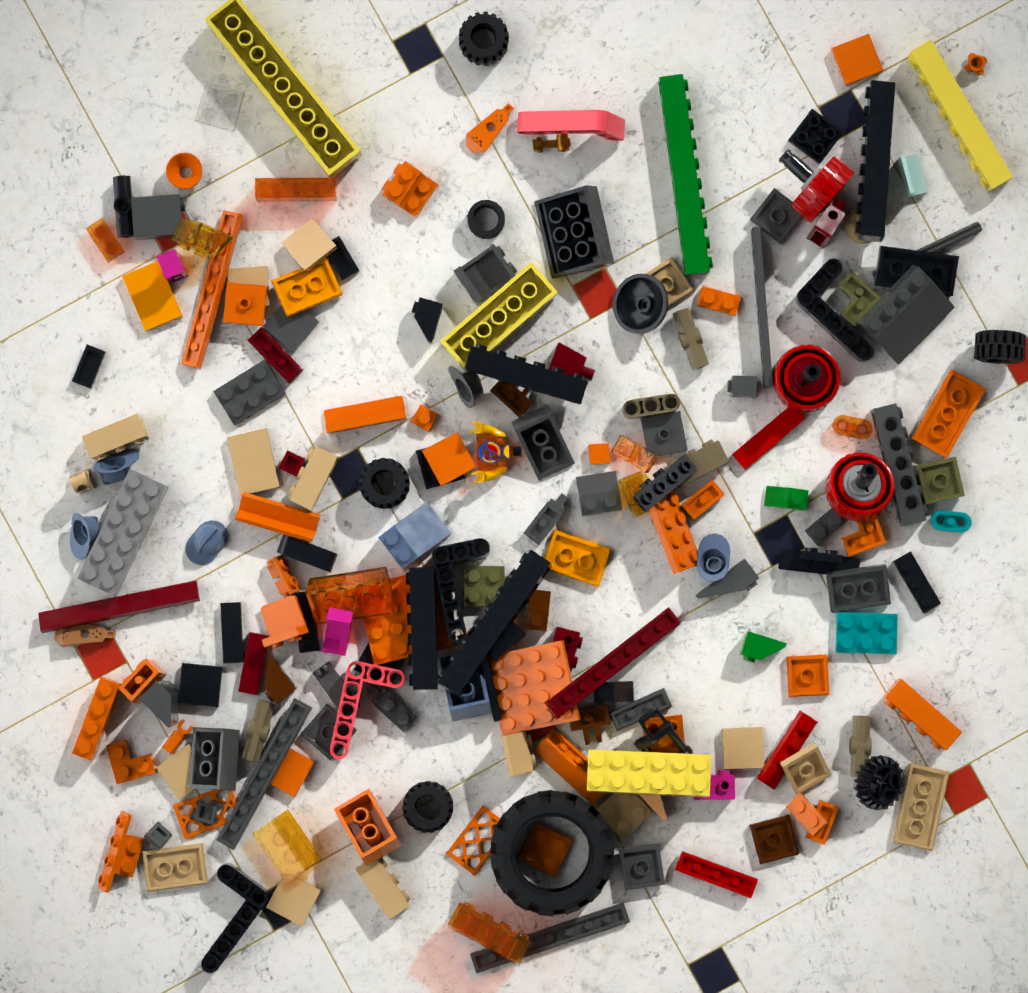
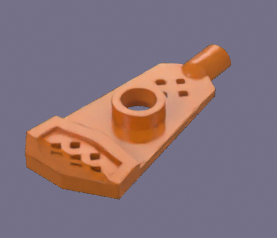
[466,103,514,153]

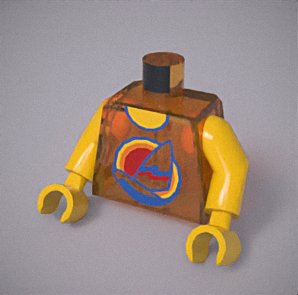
[469,422,522,484]

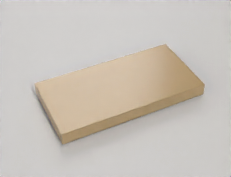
[892,763,949,851]

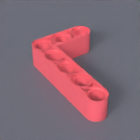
[517,110,625,141]
[330,661,405,759]

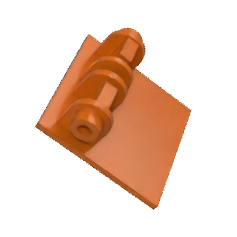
[643,714,685,753]

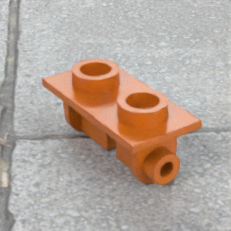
[266,555,300,598]

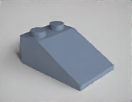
[378,502,451,570]
[439,655,492,721]

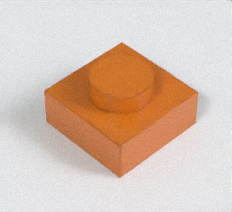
[411,404,438,432]

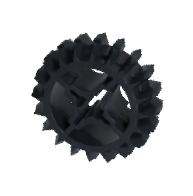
[853,755,905,810]

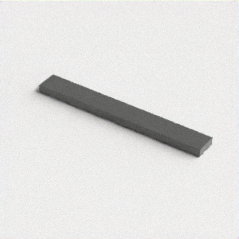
[751,226,773,389]
[216,698,312,850]
[470,902,630,973]

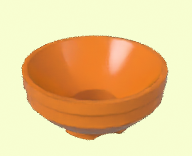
[166,153,203,189]

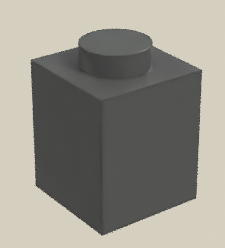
[727,375,757,398]

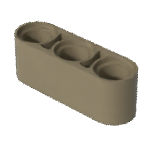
[622,394,680,419]

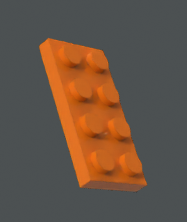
[911,369,986,459]
[649,490,698,574]

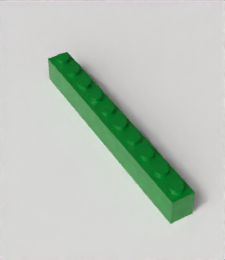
[658,74,713,277]

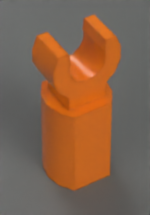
[162,719,193,755]

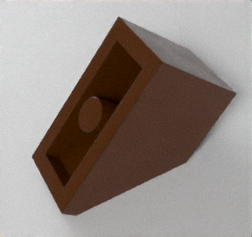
[526,590,551,631]
[264,656,297,703]

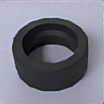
[467,200,505,239]

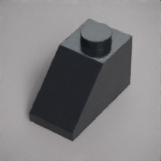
[412,297,443,344]
[593,681,634,703]

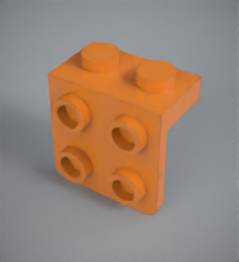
[261,595,309,649]

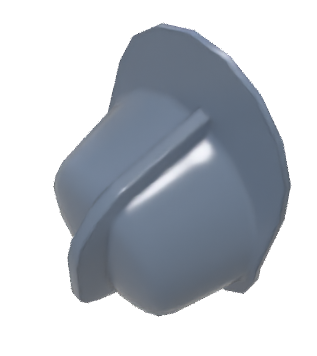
[93,449,139,485]
[70,513,99,560]
[185,520,228,565]
[697,534,730,582]

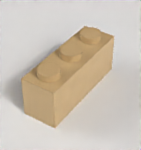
[82,413,149,461]
[288,446,339,511]
[355,857,411,920]

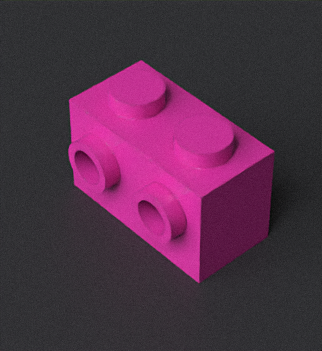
[693,770,735,800]

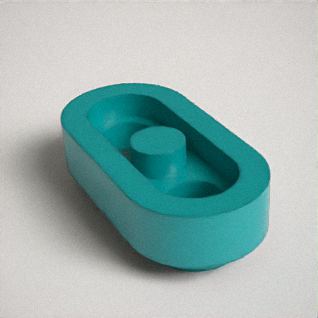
[930,510,972,533]

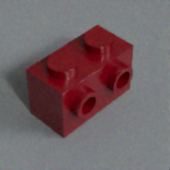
[553,627,583,672]

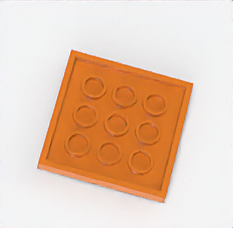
[356,574,453,665]
[487,640,580,735]

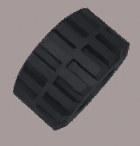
[459,12,509,66]
[974,330,1026,364]
[359,458,410,509]
[402,781,453,833]

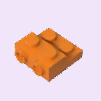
[382,161,439,218]

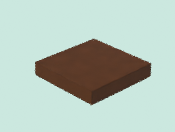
[749,815,799,864]

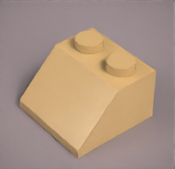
[502,731,537,777]

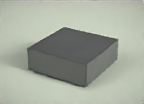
[194,800,219,825]
[144,821,173,850]

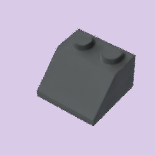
[576,471,622,517]

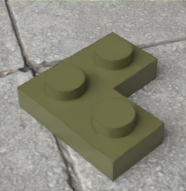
[838,271,881,328]

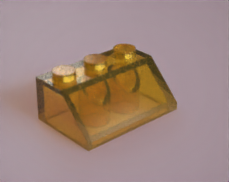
[252,809,322,884]

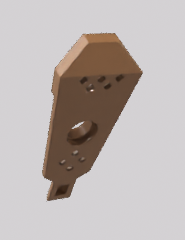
[55,624,116,647]

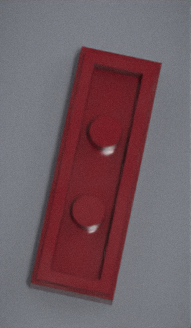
[247,326,303,384]
[238,632,269,695]

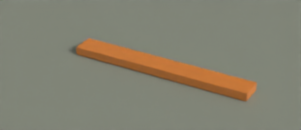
[181,210,243,369]

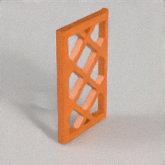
[173,790,237,839]
[446,805,500,876]

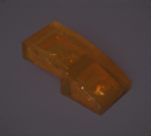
[611,435,658,473]

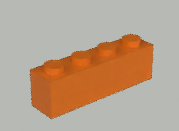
[72,677,122,761]
[883,678,962,750]

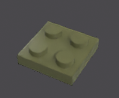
[916,457,965,505]
[464,566,505,606]

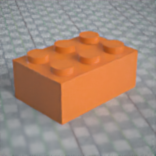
[334,789,402,866]

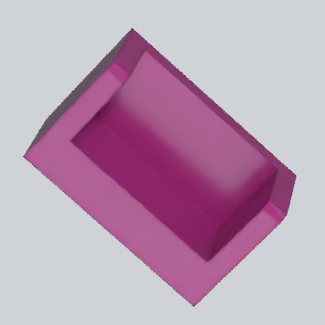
[157,249,188,284]
[322,607,353,656]

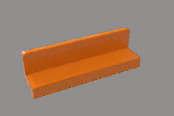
[324,396,407,434]
[235,492,321,542]
[533,728,604,804]

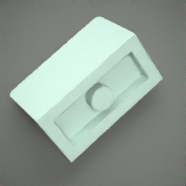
[897,154,928,198]

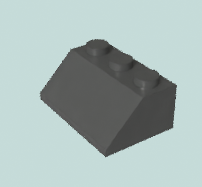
[139,680,178,728]
[189,727,240,791]

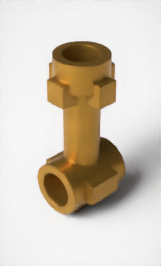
[532,134,571,153]

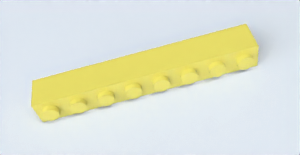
[907,40,1013,192]

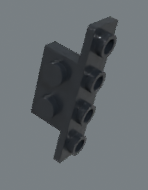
[633,455,697,512]
[778,547,860,575]

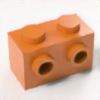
[118,658,167,704]

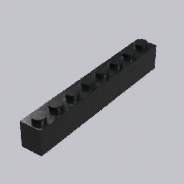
[855,80,895,242]
[438,550,552,699]

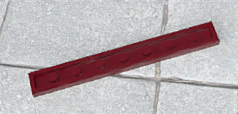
[38,580,200,633]
[544,607,681,720]

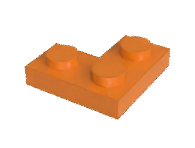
[841,518,886,557]
[106,740,157,784]

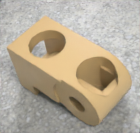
[69,469,96,495]

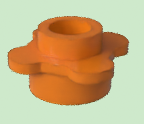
[965,53,987,76]

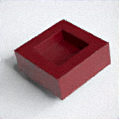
[279,450,306,477]

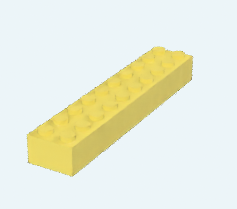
[205,0,362,179]

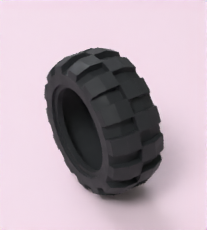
[490,790,615,917]

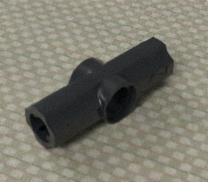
[113,175,134,238]

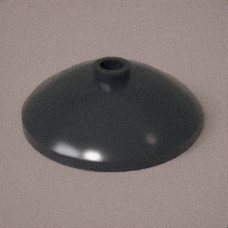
[613,274,668,334]

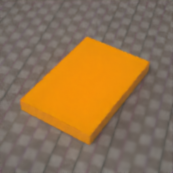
[271,258,343,318]
[122,261,183,332]
[545,529,611,587]

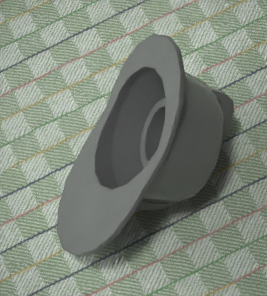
[448,366,483,408]

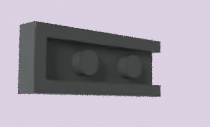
[313,661,360,715]

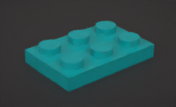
[835,612,898,654]

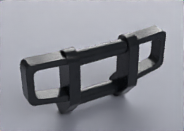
[634,707,693,754]

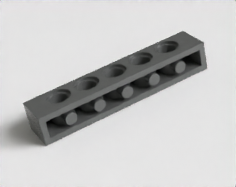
[870,403,928,527]

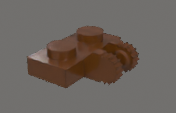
[490,381,533,418]
[569,704,611,745]

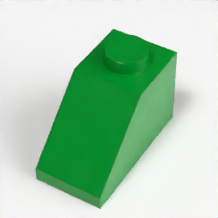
[764,486,809,511]
[740,631,787,663]

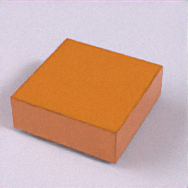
[589,443,610,465]

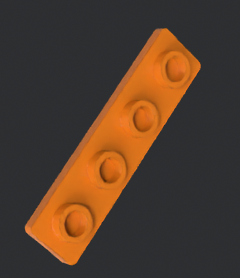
[98,810,144,893]

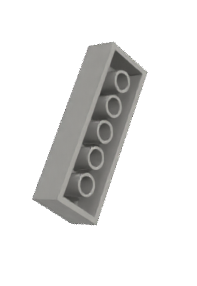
[77,469,169,596]

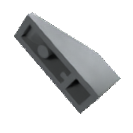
[695,559,759,599]

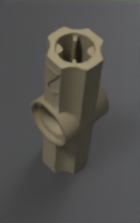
[672,308,709,370]
[242,700,275,763]
[849,715,872,777]

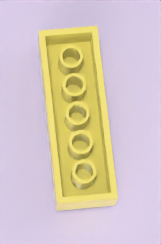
[440,262,558,372]
[587,750,711,797]

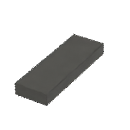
[609,688,672,731]

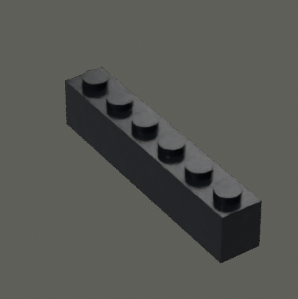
[463,343,588,405]
[406,567,438,690]

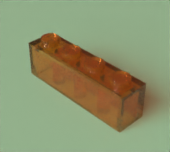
[255,177,337,202]

